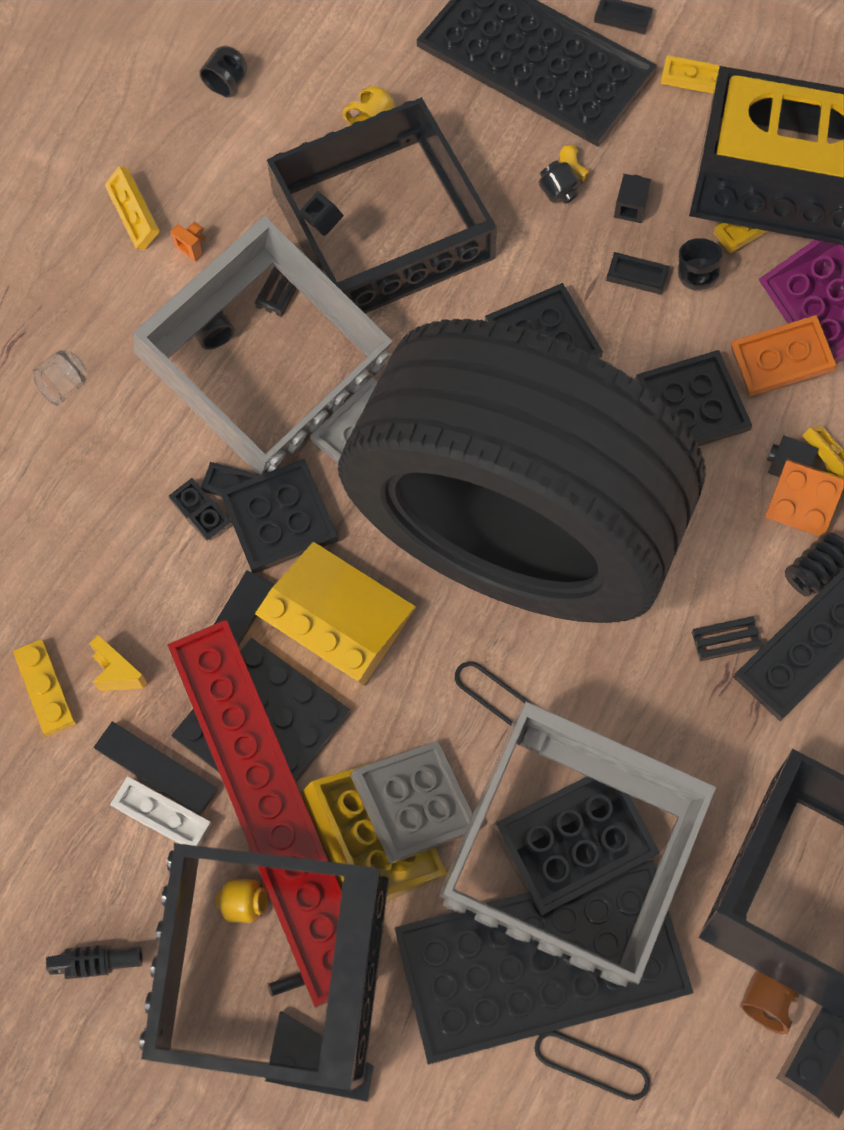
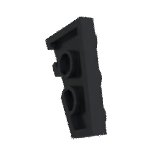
[265,1011,374,1102]

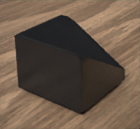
[298,191,344,236]

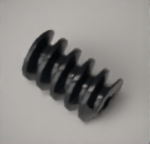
[785,532,844,596]

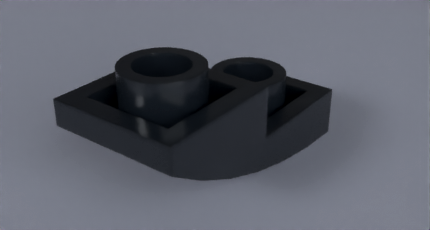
[168,478,231,541]

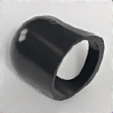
[199,46,247,97]
[678,238,723,291]

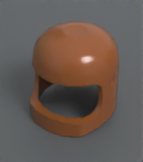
[740,970,799,1034]

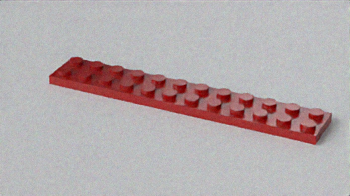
[167,620,378,1008]

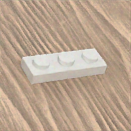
[110,776,212,846]

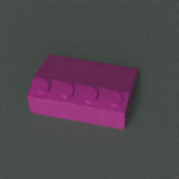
[758,240,844,363]

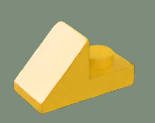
[89,635,148,691]

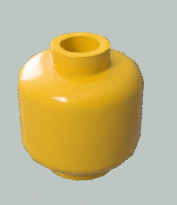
[216,879,268,923]

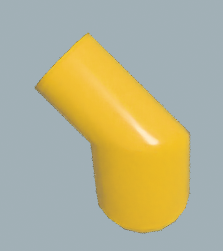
[559,145,590,183]

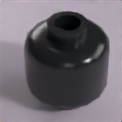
[539,160,581,204]

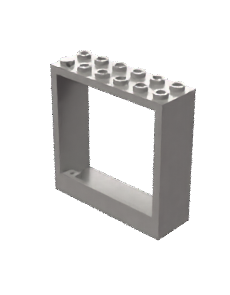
[133,215,393,475]
[438,702,716,987]

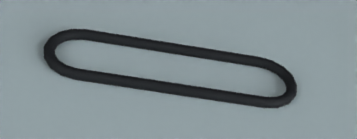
[454,662,534,726]
[534,1031,650,1101]

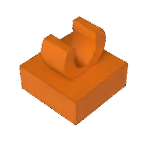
[170,222,206,262]

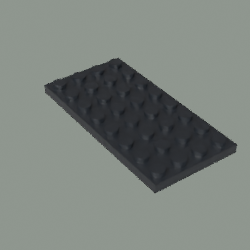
[417,0,657,147]
[394,860,694,1065]

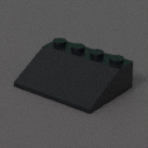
[491,776,660,915]

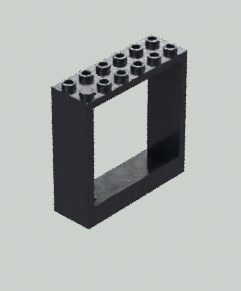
[266,97,497,314]
[698,748,844,1018]
[139,843,390,1090]

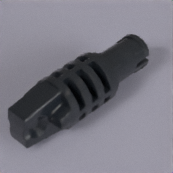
[46,944,143,979]

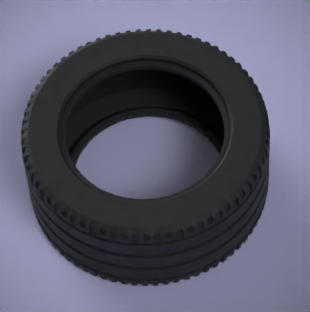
[338,319,706,623]

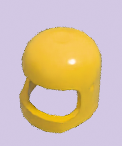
[342,86,395,125]

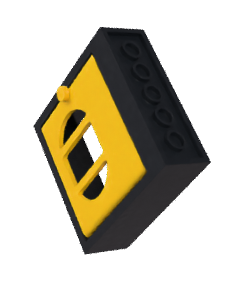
[689,66,844,245]

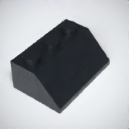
[776,1004,844,1118]

